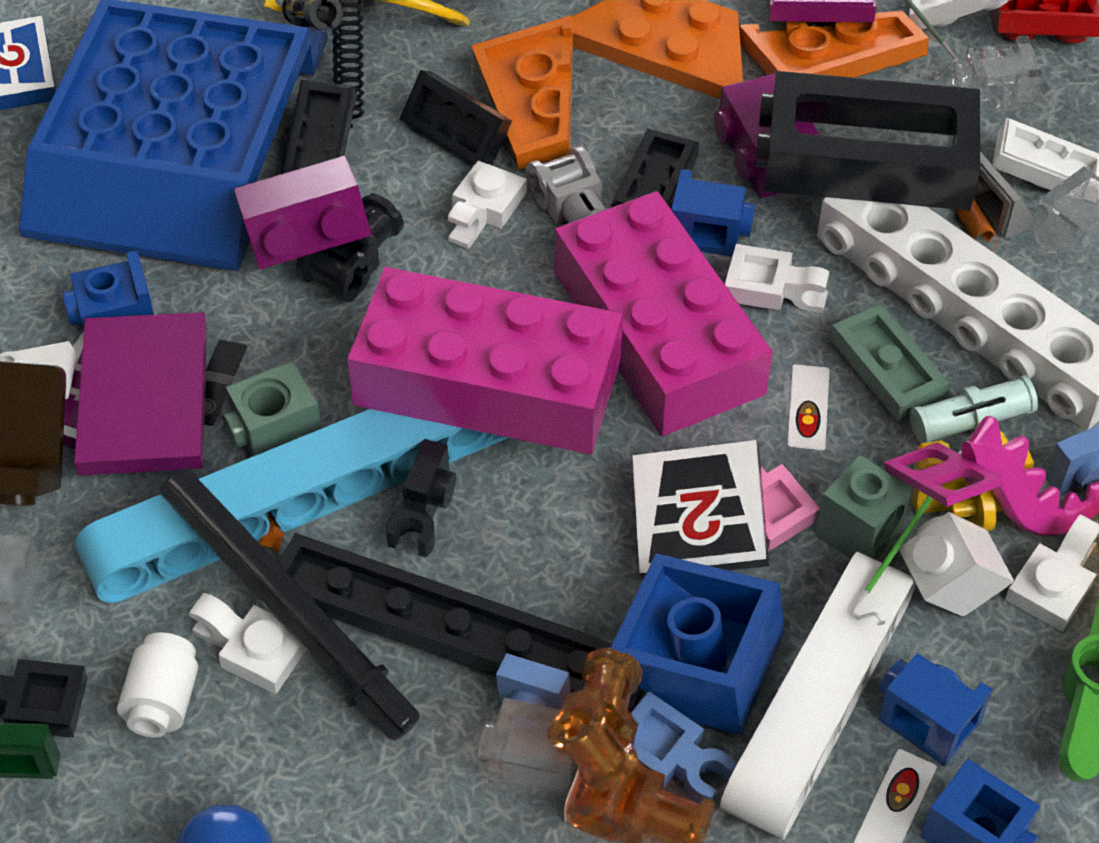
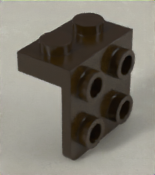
[0,361,66,506]

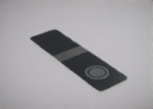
[204,340,247,426]

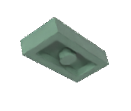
[830,303,950,421]

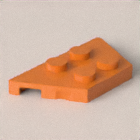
[572,0,743,99]

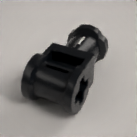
[296,193,404,303]

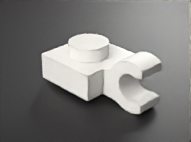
[448,161,527,249]
[725,244,829,313]
[1005,514,1099,632]
[189,593,306,694]

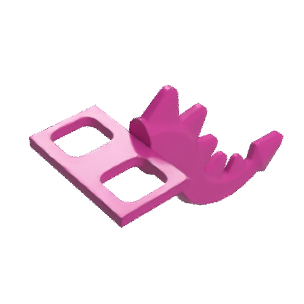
[884,416,1099,536]

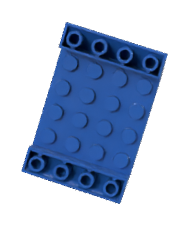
[19,0,328,271]

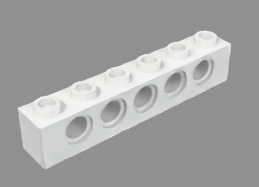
[817,197,1099,431]

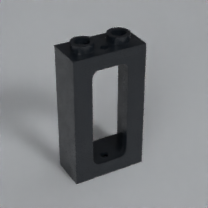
[755,71,980,211]

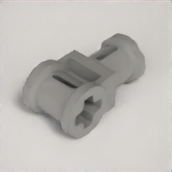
[526,145,606,225]

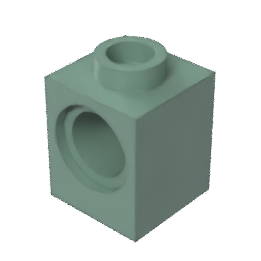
[222,361,321,457]
[815,455,912,559]

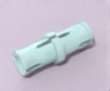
[910,375,1038,444]

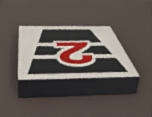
[632,440,769,579]

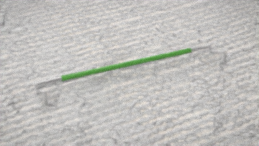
[851,450,962,626]

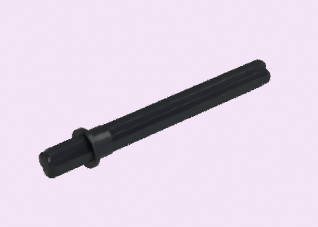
[160,468,420,741]

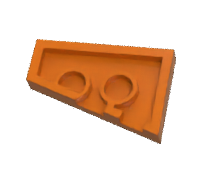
[739,10,929,78]
[471,15,574,170]

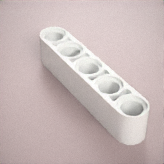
[720,552,916,840]

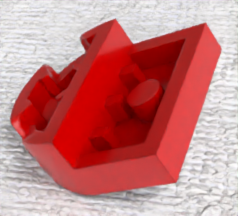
[990,0,1099,43]

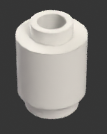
[117,632,198,738]

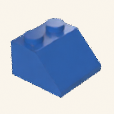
[607,553,785,735]

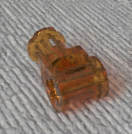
[548,648,643,792]
[566,748,716,843]

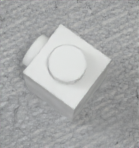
[899,512,1015,616]

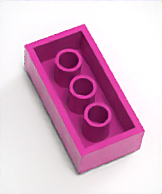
[554,191,773,437]
[347,267,623,455]

